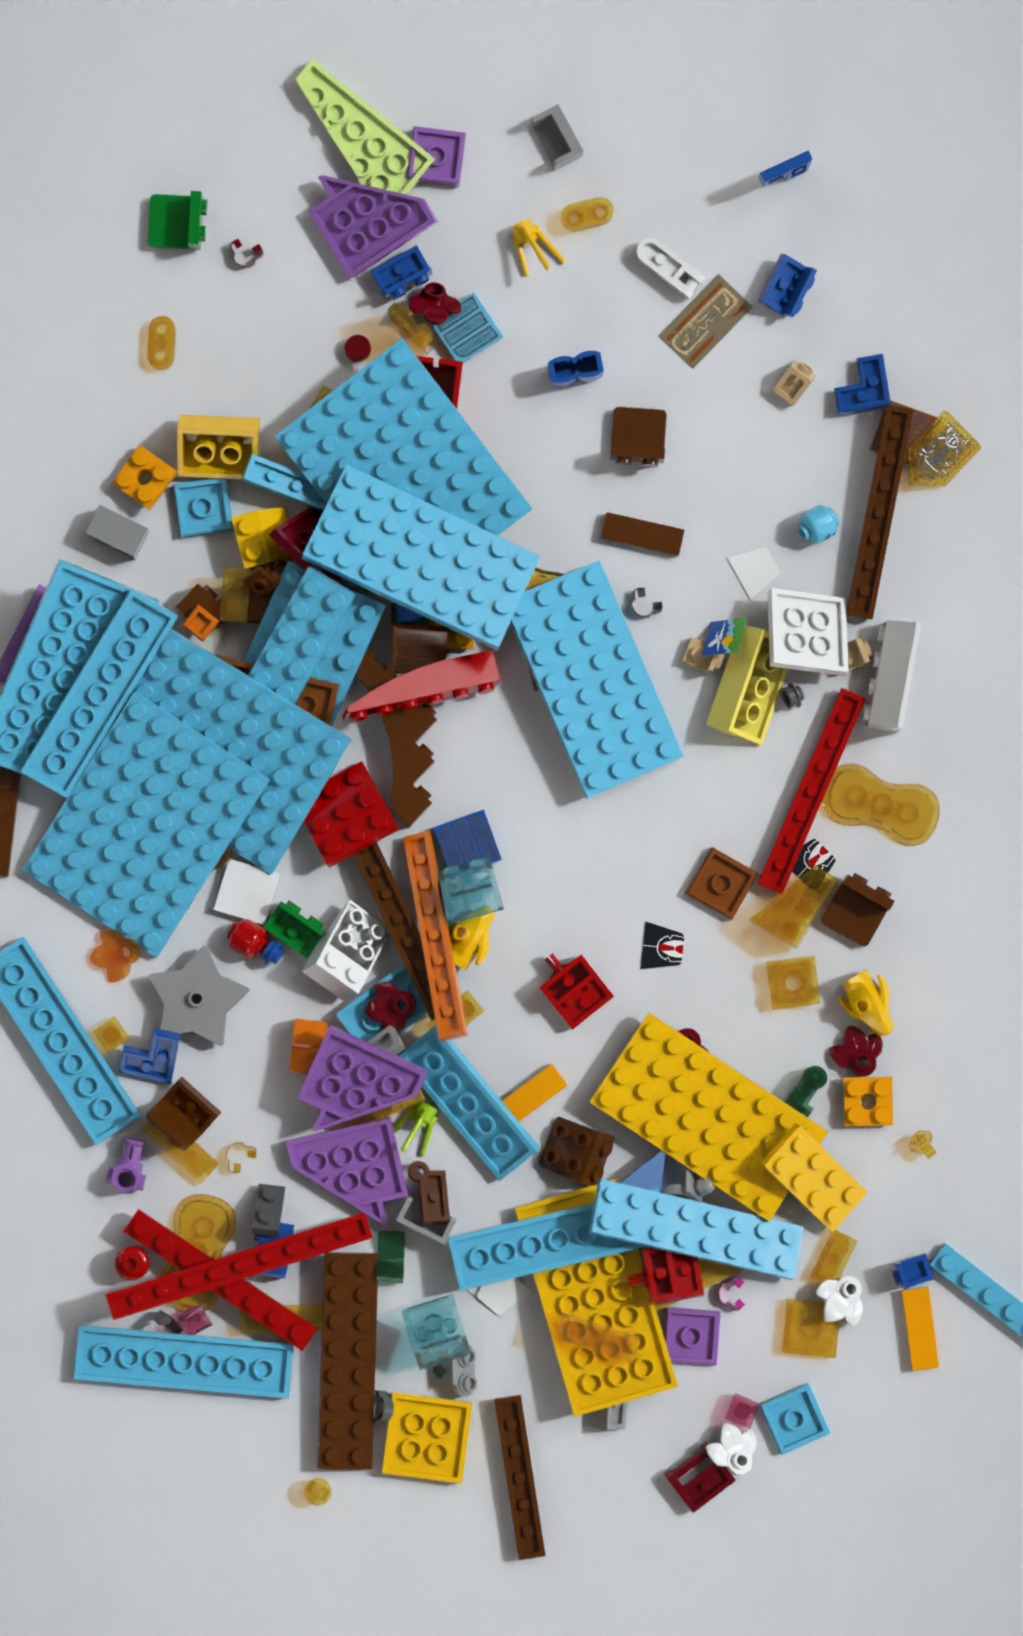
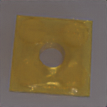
[766,956,820,1010]

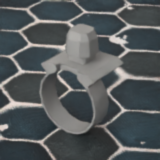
[661,1169,714,1202]

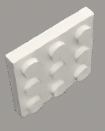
[767,588,848,676]

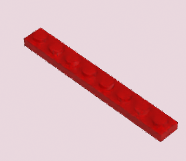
[757,688,866,895]
[123,1209,318,1351]

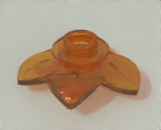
[89,929,141,982]

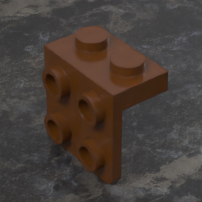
[610,407,667,467]
[821,873,895,947]
[145,1077,222,1151]
[539,1117,615,1186]

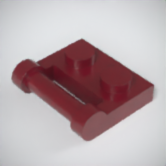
[664,1441,736,1513]

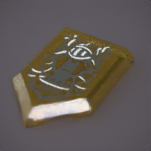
[908,411,981,486]

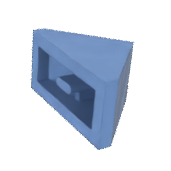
[619,1150,665,1193]

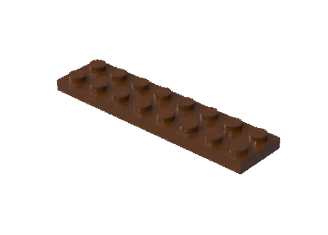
[317,1252,379,1470]

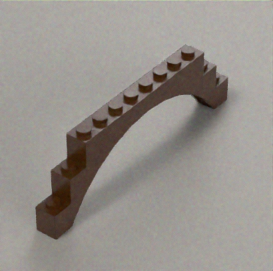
[176,578,437,827]

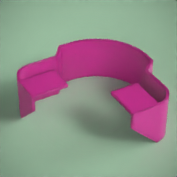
[718,1276,745,1311]

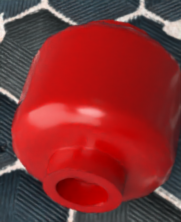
[227,919,269,959]
[114,1245,150,1281]

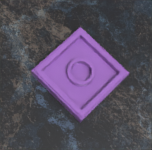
[407,126,466,187]
[664,1307,721,1365]

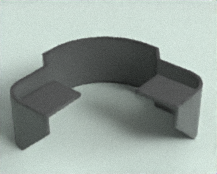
[632,588,663,618]
[153,1310,184,1334]
[374,1390,394,1425]

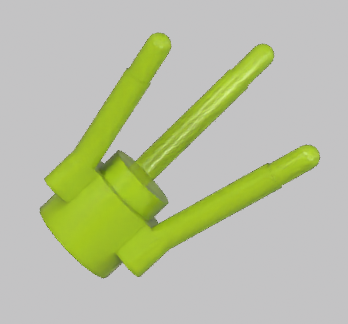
[393,1100,438,1156]

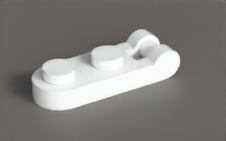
[636,238,706,300]

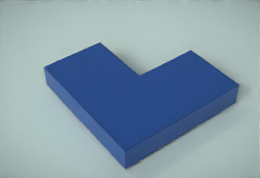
[759,150,813,187]
[834,353,891,416]
[119,1028,181,1084]

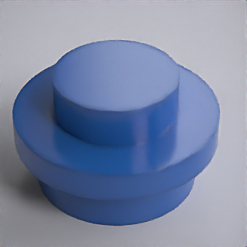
[260,940,284,966]

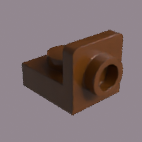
[243,558,286,597]

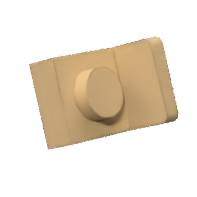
[772,360,816,406]
[682,637,725,674]
[838,637,872,676]

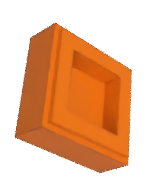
[182,604,220,642]

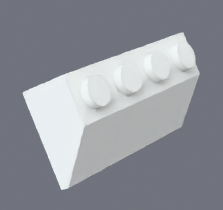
[863,620,922,733]

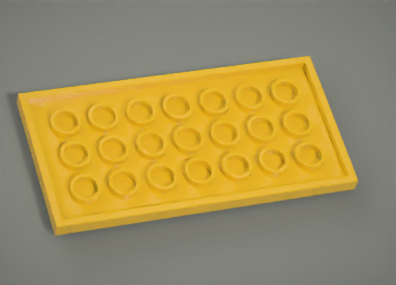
[589,1012,828,1221]
[515,1178,678,1417]

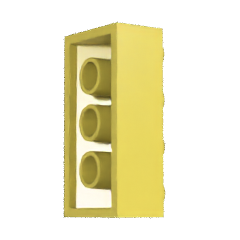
[706,625,788,746]

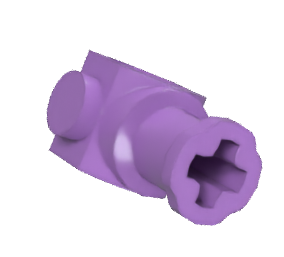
[106,1137,146,1192]

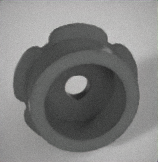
[781,683,804,708]

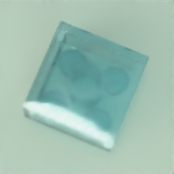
[438,858,504,924]
[401,1294,472,1370]

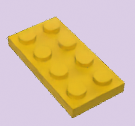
[760,1123,868,1233]

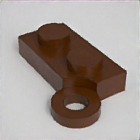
[408,1161,450,1225]

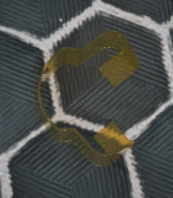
[226,1142,257,1173]

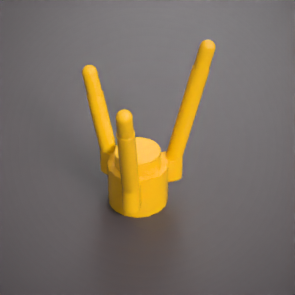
[511,219,566,276]

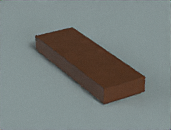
[601,512,685,557]

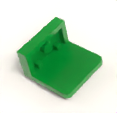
[148,191,208,250]

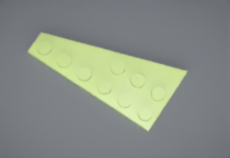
[295,59,435,195]

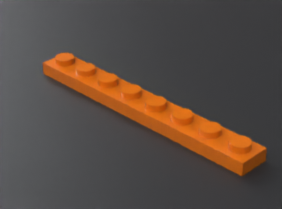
[403,831,468,1042]

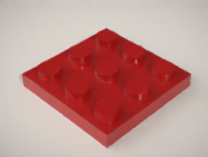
[304,761,400,868]

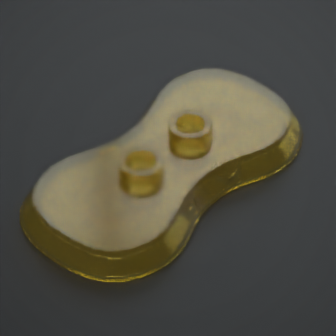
[822,764,940,846]
[160,1194,236,1313]

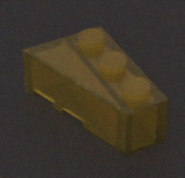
[750,865,839,950]

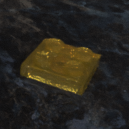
[387,302,434,355]
[782,1298,839,1358]

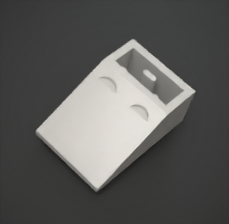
[302,900,390,1001]

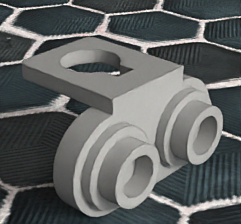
[429,1343,477,1397]

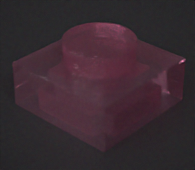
[177,1304,213,1335]
[725,1393,760,1429]

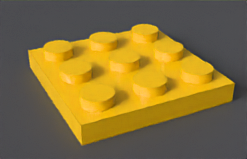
[382,1392,473,1484]

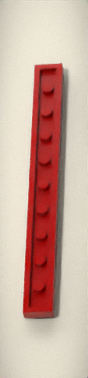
[105,1212,373,1321]

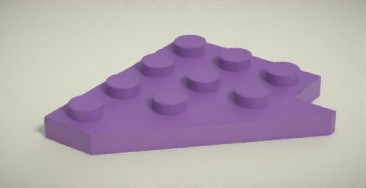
[297,1025,429,1132]

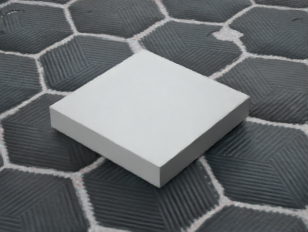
[213,859,281,925]

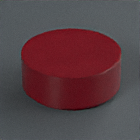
[344,335,371,362]

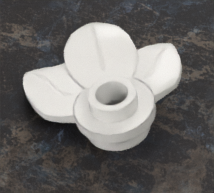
[815,1276,863,1326]
[706,1423,757,1475]

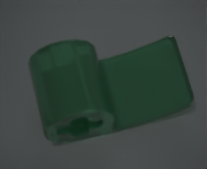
[376,1231,405,1284]

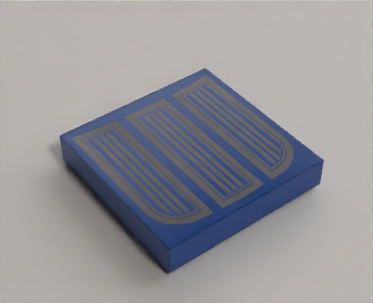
[434,809,502,878]

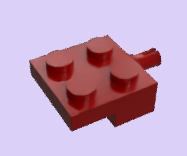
[539,953,614,1030]
[626,1247,704,1305]

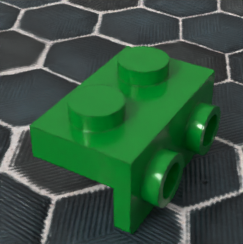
[263,900,325,958]

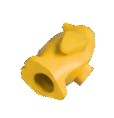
[448,904,495,971]
[839,969,894,1036]

